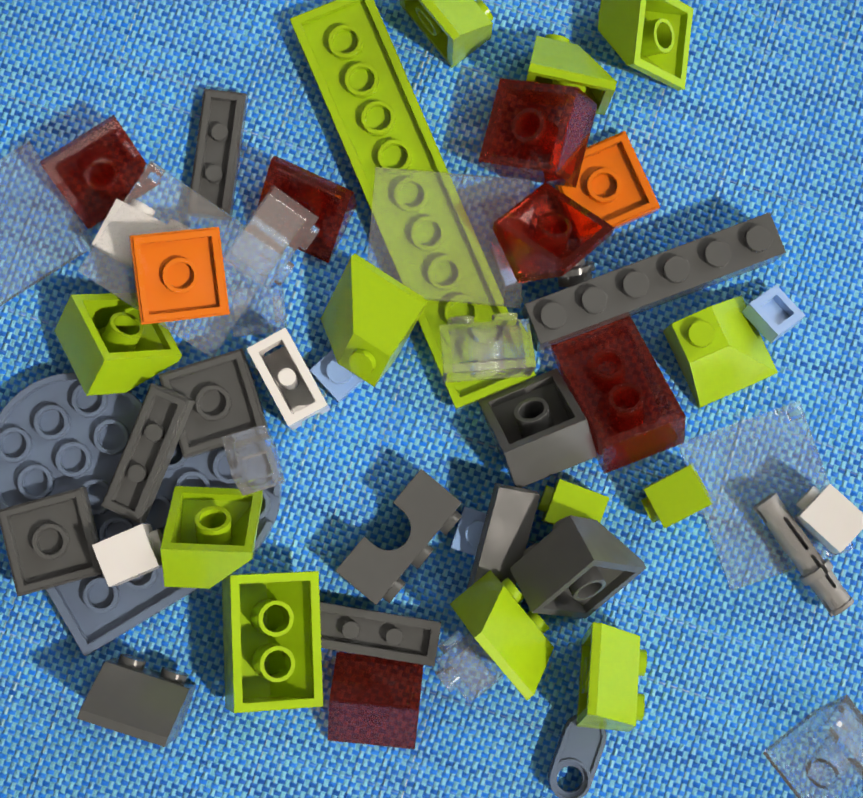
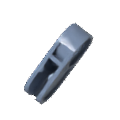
[548,714,607,798]

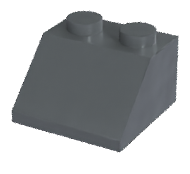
[478,368,597,488]
[510,515,646,619]
[77,654,197,747]

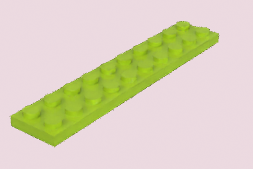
[290,0,536,410]

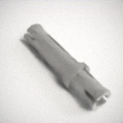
[753,492,854,617]

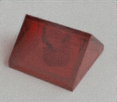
[40,115,160,229]
[252,155,357,263]
[492,182,615,283]
[327,651,423,749]

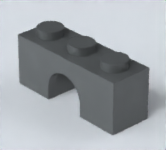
[335,469,462,605]

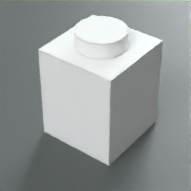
[794,484,863,554]
[92,524,163,587]

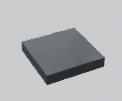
[158,348,270,459]
[0,487,103,596]

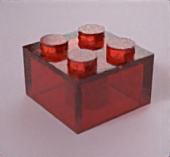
[478,78,597,188]

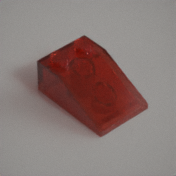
[551,316,686,474]

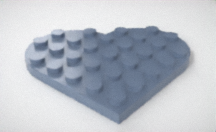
[0,373,282,656]

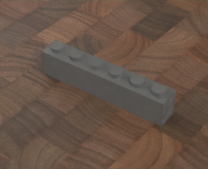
[522,212,786,351]

